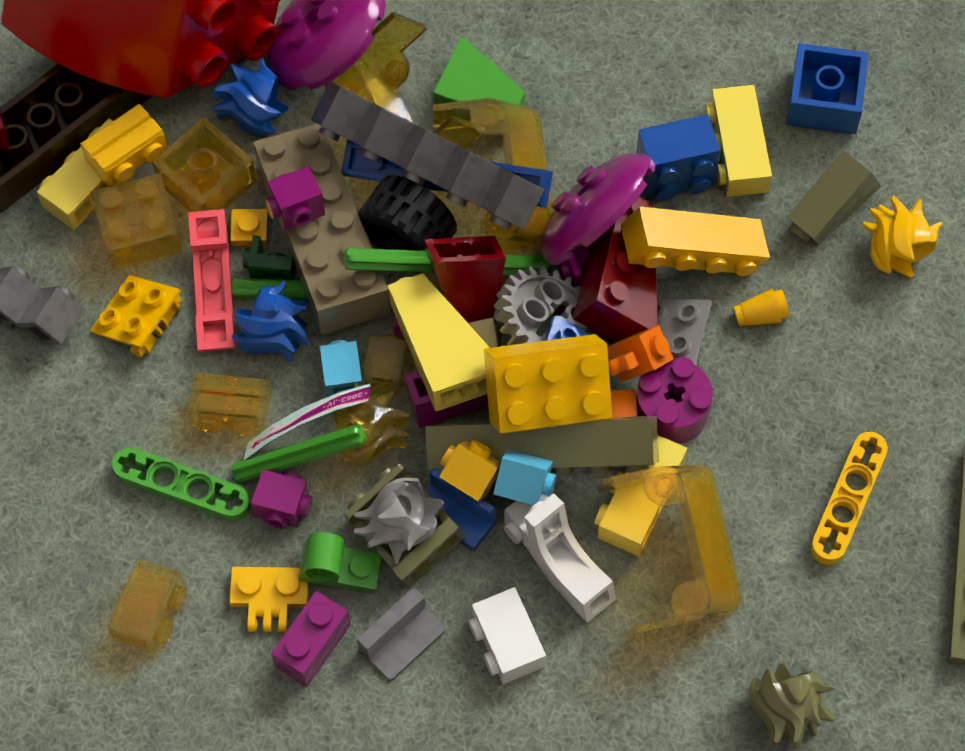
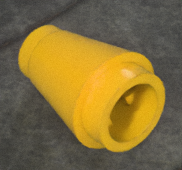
[733,288,790,327]

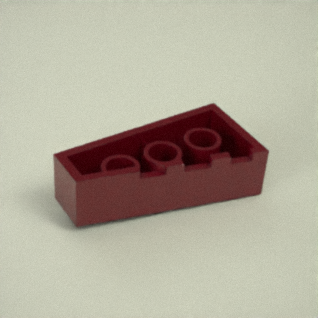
[573,196,658,343]

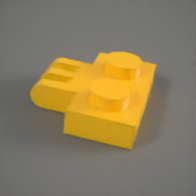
[230,567,309,633]

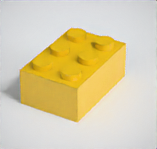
[484,334,612,434]

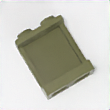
[344,464,466,587]

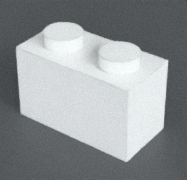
[468,587,546,684]

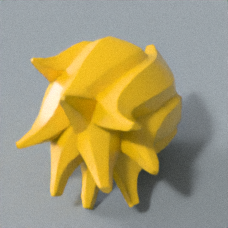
[862,195,943,278]

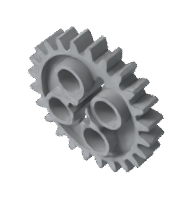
[494,266,606,345]

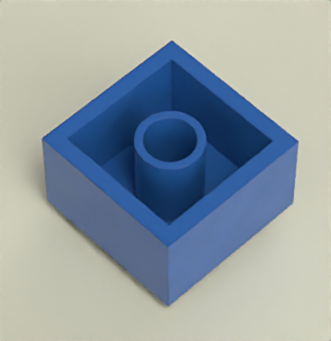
[786,43,869,134]
[636,114,720,201]

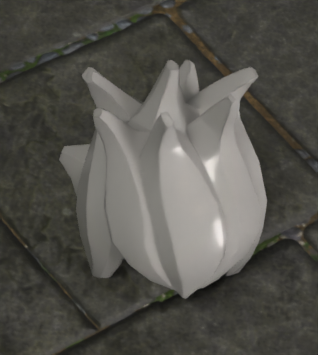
[354,478,444,564]

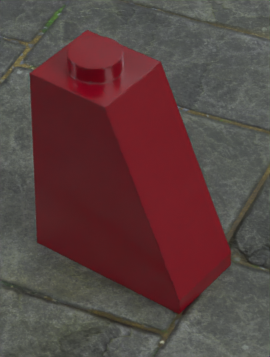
[423,236,506,323]

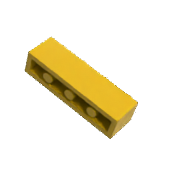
[620,207,770,276]

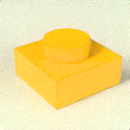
[231,209,268,247]

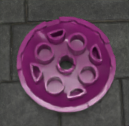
[268,0,385,91]
[540,153,656,265]

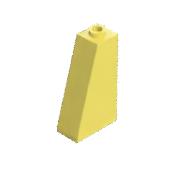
[388,273,490,412]

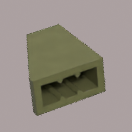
[787,150,881,245]

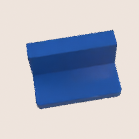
[425,468,496,552]

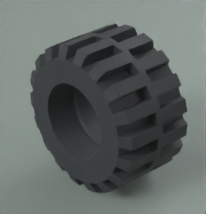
[358,175,457,251]

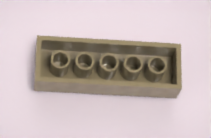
[253,123,391,335]

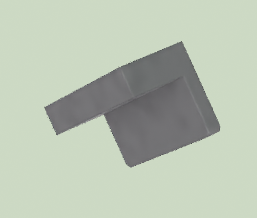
[357,587,445,681]

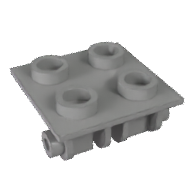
[657,299,712,366]

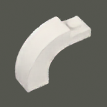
[519,494,616,623]

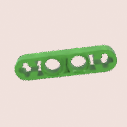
[112,447,251,522]

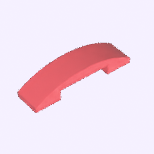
[188,209,235,352]

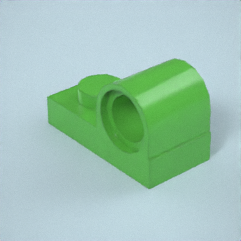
[298,532,381,594]

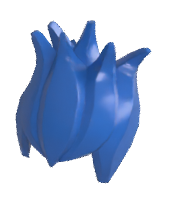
[212,58,289,137]
[232,281,310,362]

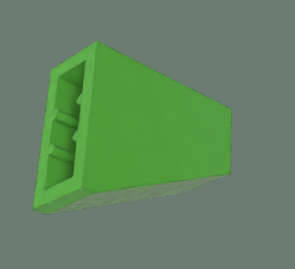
[433,37,529,137]

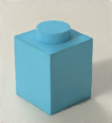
[320,340,363,397]
[494,449,556,505]

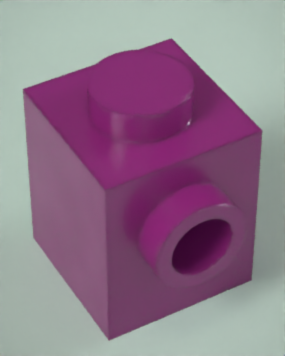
[265,167,325,230]
[251,469,313,529]

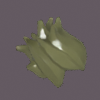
[748,663,835,750]

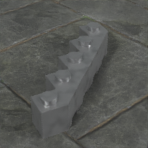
[311,81,545,230]
[0,266,84,345]

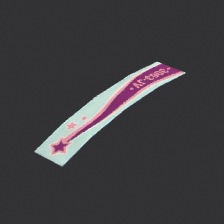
[244,383,371,461]

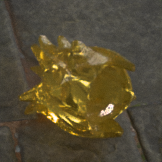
[334,382,410,466]

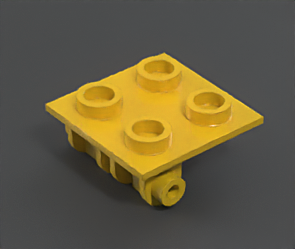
[89,275,182,358]

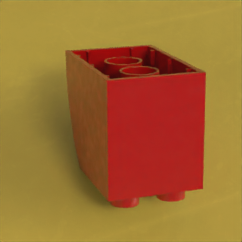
[1,0,281,98]

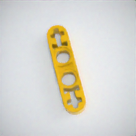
[811,432,888,565]

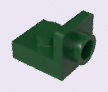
[243,235,296,280]

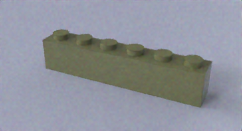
[425,416,659,475]

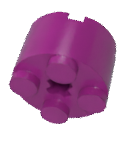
[636,357,713,444]

